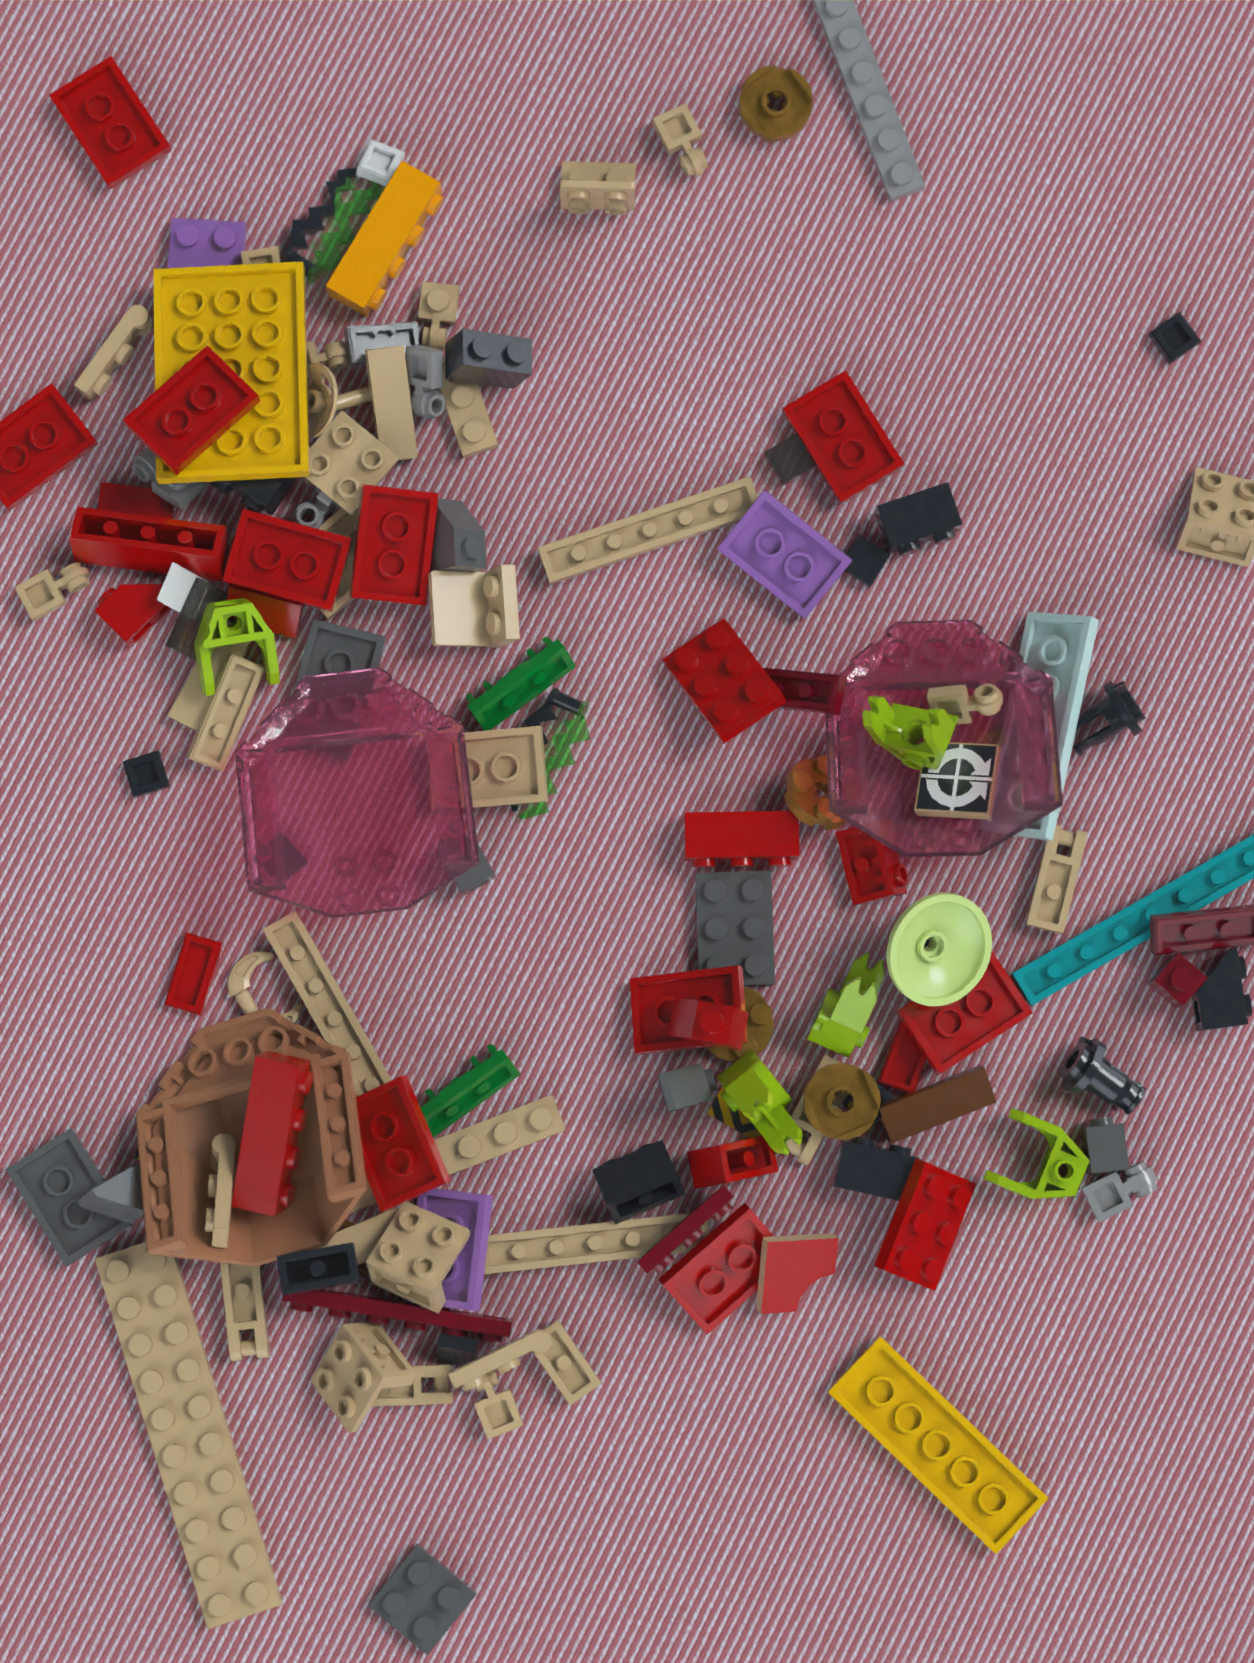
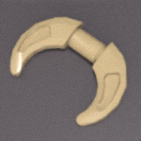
[228,951,303,1023]

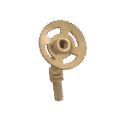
[307,363,371,439]

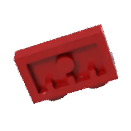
[835,821,908,906]

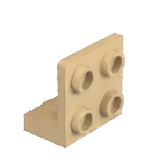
[560,161,636,215]
[299,410,399,515]
[1176,467,1254,567]
[428,564,520,647]
[366,1202,470,1313]
[311,1322,417,1433]

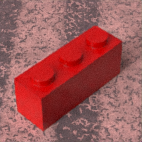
[684,811,800,868]

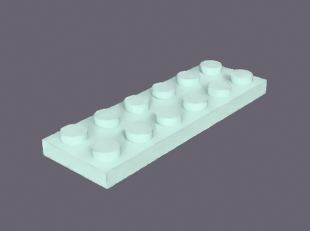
[982,612,1099,841]

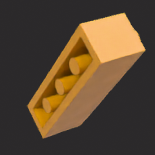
[326,160,444,317]

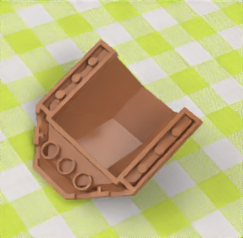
[136,1008,367,1267]

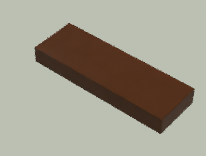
[878,1065,996,1144]

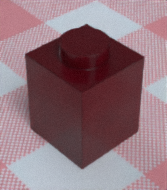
[1147,952,1208,1008]

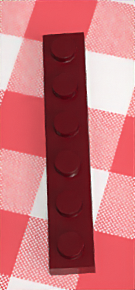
[282,1289,514,1343]

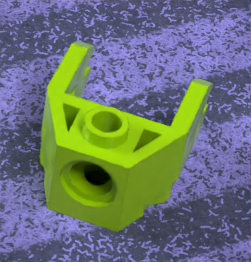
[194,598,280,696]
[862,695,958,770]
[807,952,885,1058]
[716,1049,802,1155]
[982,1108,1090,1199]

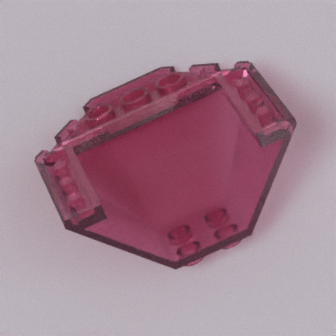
[825,620,1063,857]
[235,667,480,918]

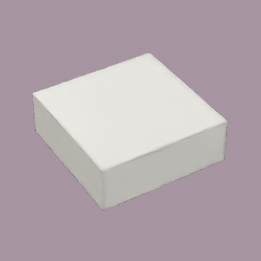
[356,139,405,186]

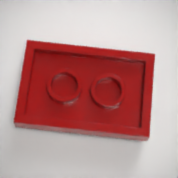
[49,56,172,189]
[123,345,260,476]
[782,370,905,505]
[0,383,99,511]
[349,484,439,606]
[222,509,353,612]
[662,618,786,744]
[896,951,1033,1076]
[630,965,748,1055]
[355,1075,451,1213]
[874,1158,977,1291]
[658,1203,773,1335]

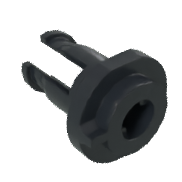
[1074,680,1146,757]
[1060,1036,1146,1115]

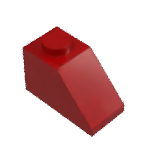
[94,584,172,648]
[667,998,749,1050]
[687,1136,779,1189]

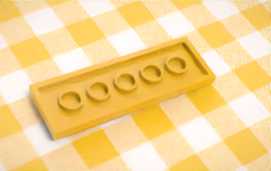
[827,1336,1049,1554]

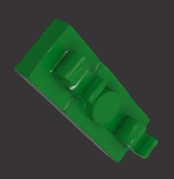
[466,637,576,731]
[420,1044,521,1138]

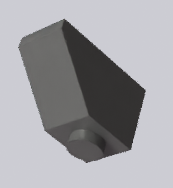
[430,499,486,572]
[657,1063,717,1113]
[78,1163,144,1223]

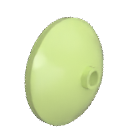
[886,892,992,1006]

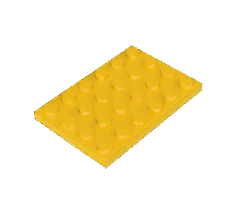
[153,261,310,484]

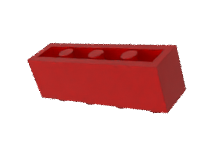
[69,507,230,582]
[231,1051,313,1217]

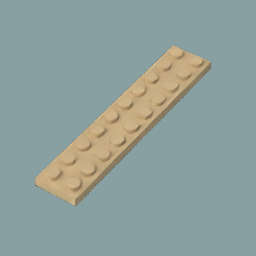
[95,1242,283,1629]

